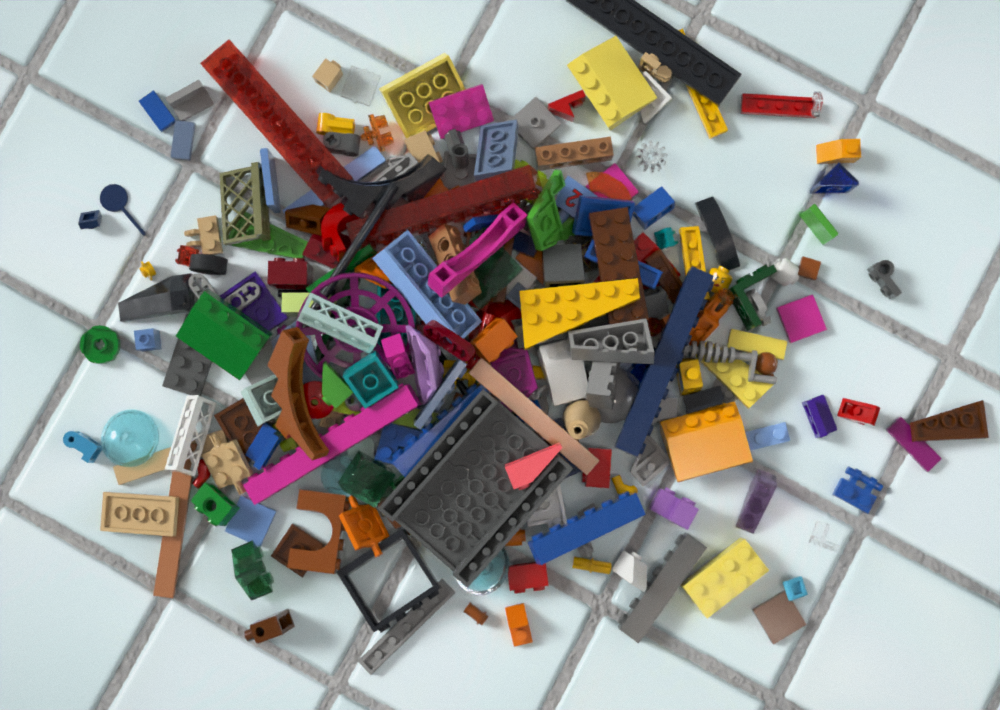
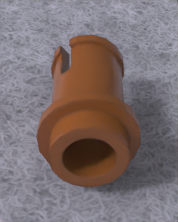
[463,602,489,626]

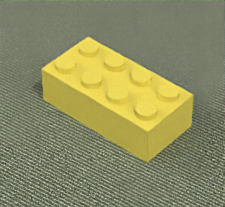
[681,537,769,619]

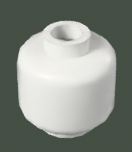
[771,258,799,286]

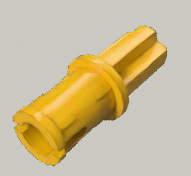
[572,556,612,574]

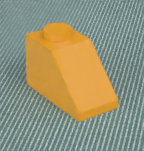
[816,139,861,164]

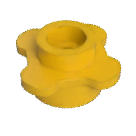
[139,261,156,281]

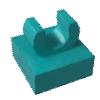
[654,227,678,251]

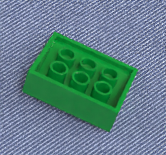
[176,289,273,380]

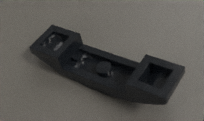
[695,196,740,270]

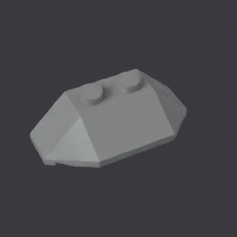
[359,153,419,211]

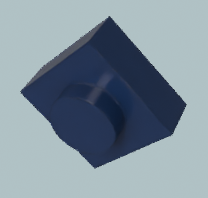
[78,210,102,230]

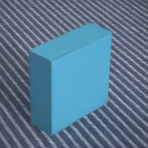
[783,576,808,601]

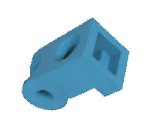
[63,431,104,463]

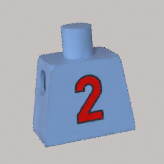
[555,176,598,224]

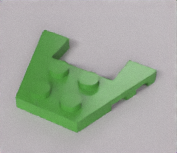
[526,169,575,251]

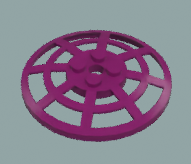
[296,272,415,379]

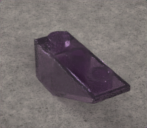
[735,469,777,534]

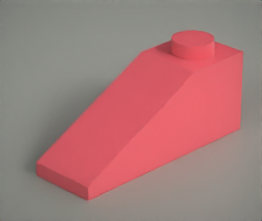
[505,442,562,490]

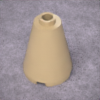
[562,400,601,439]

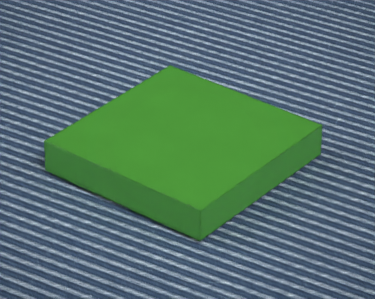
[799,204,838,245]

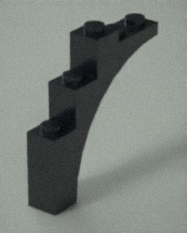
[315,154,447,217]

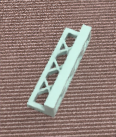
[297,293,383,354]

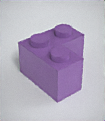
[648,487,699,530]

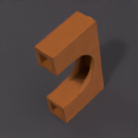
[287,489,350,574]

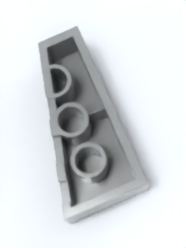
[568,319,654,364]
[585,361,621,410]

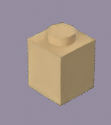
[312,58,343,92]

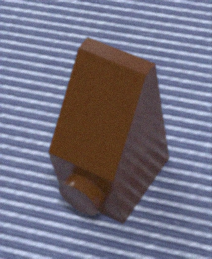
[285,204,330,236]

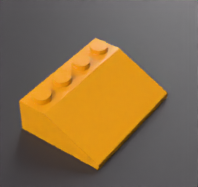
[660,401,753,482]

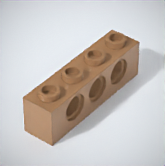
[535,136,614,171]
[428,224,482,305]

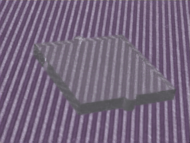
[340,65,381,107]

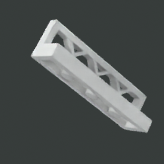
[165,395,216,477]

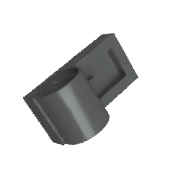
[867,260,902,299]

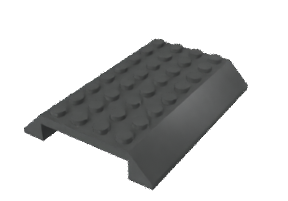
[378,389,573,588]

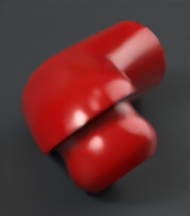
[192,459,211,489]

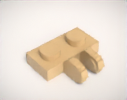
[638,52,672,83]
[184,215,223,255]

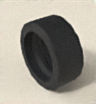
[189,254,228,275]

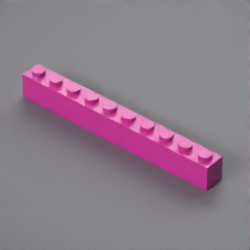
[243,383,422,505]

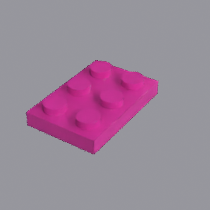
[428,84,494,139]

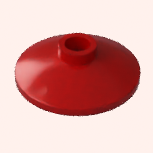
[303,381,334,419]

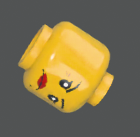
[709,266,733,293]

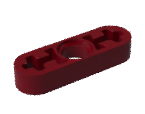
[423,320,475,362]

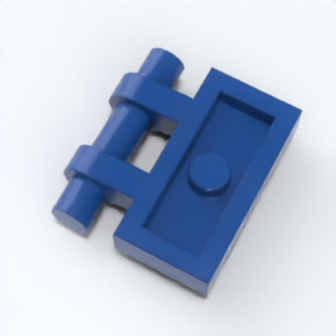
[832,466,883,514]

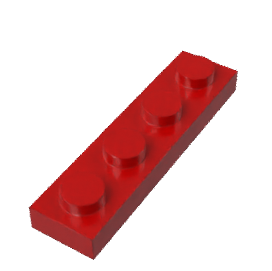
[740,93,818,118]

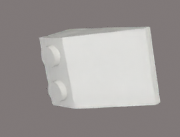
[536,339,588,407]

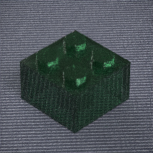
[338,450,396,508]

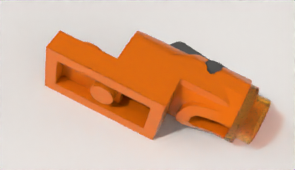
[689,288,735,346]

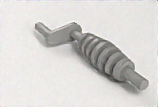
[682,341,777,384]

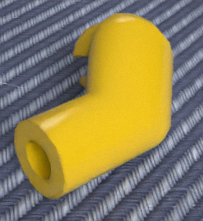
[611,475,638,494]

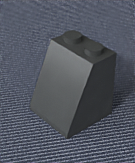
[542,244,585,288]

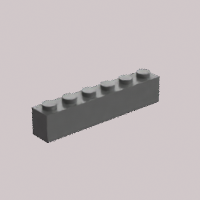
[618,532,707,644]

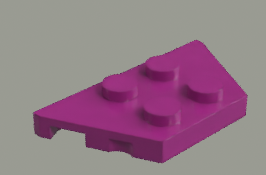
[490,347,538,412]

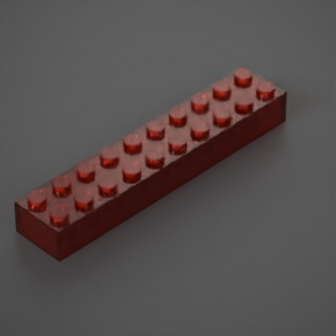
[200,39,354,208]
[346,165,542,249]

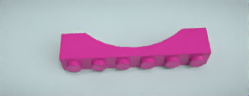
[428,202,527,298]

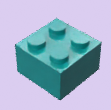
[343,350,398,409]

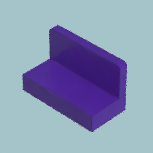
[802,395,837,438]

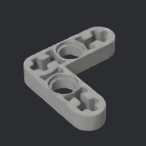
[189,274,261,311]

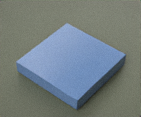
[225,496,277,547]

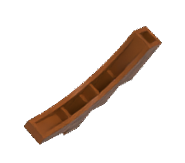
[267,327,330,461]

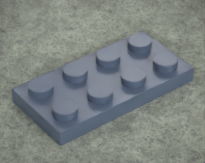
[474,119,519,181]
[414,358,467,429]

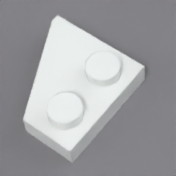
[640,71,672,124]

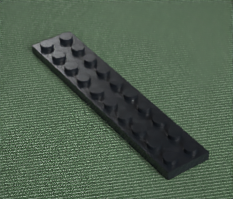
[566,0,742,107]

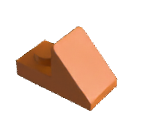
[505,603,533,647]

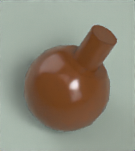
[755,352,778,376]

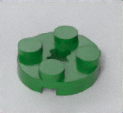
[80,325,121,364]

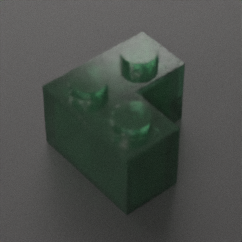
[231,540,274,601]

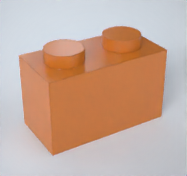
[469,318,518,363]

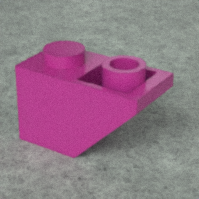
[381,333,415,379]

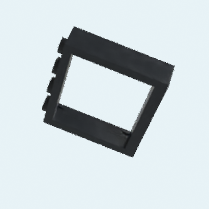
[336,528,442,633]

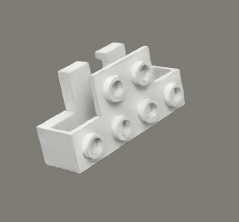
[527,484,567,532]

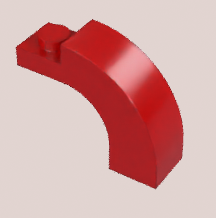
[321,203,360,263]

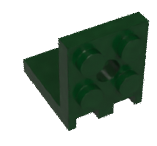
[726,264,777,331]

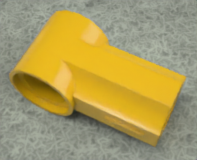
[316,113,355,135]

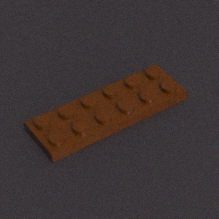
[589,207,649,325]

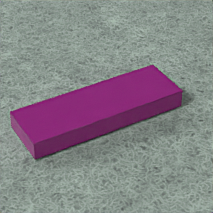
[886,417,942,472]

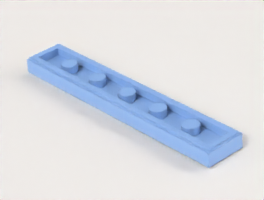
[282,145,386,214]

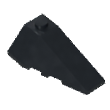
[118,273,196,322]

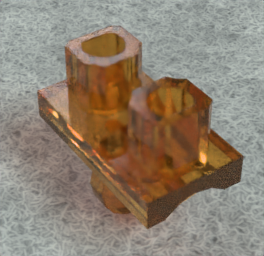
[360,114,394,152]

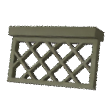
[219,162,271,246]

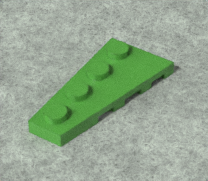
[229,212,308,259]

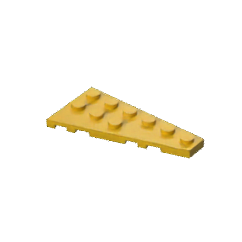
[519,278,640,350]

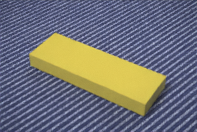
[727,329,787,360]

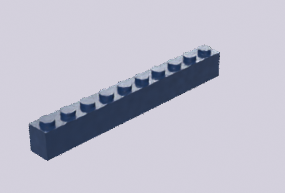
[614,266,714,457]

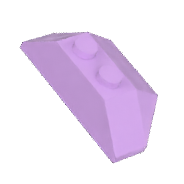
[406,325,444,405]

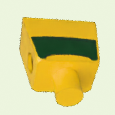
[675,357,703,396]

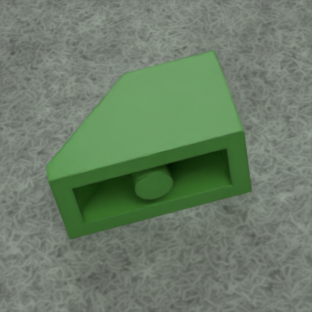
[322,361,353,408]

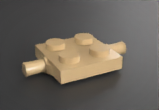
[201,433,253,495]

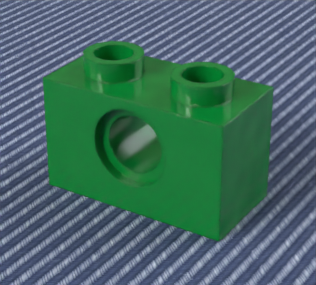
[191,483,240,527]

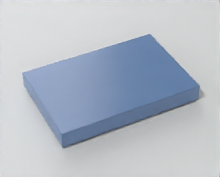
[260,148,281,213]

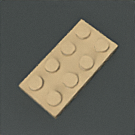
[100,492,179,537]

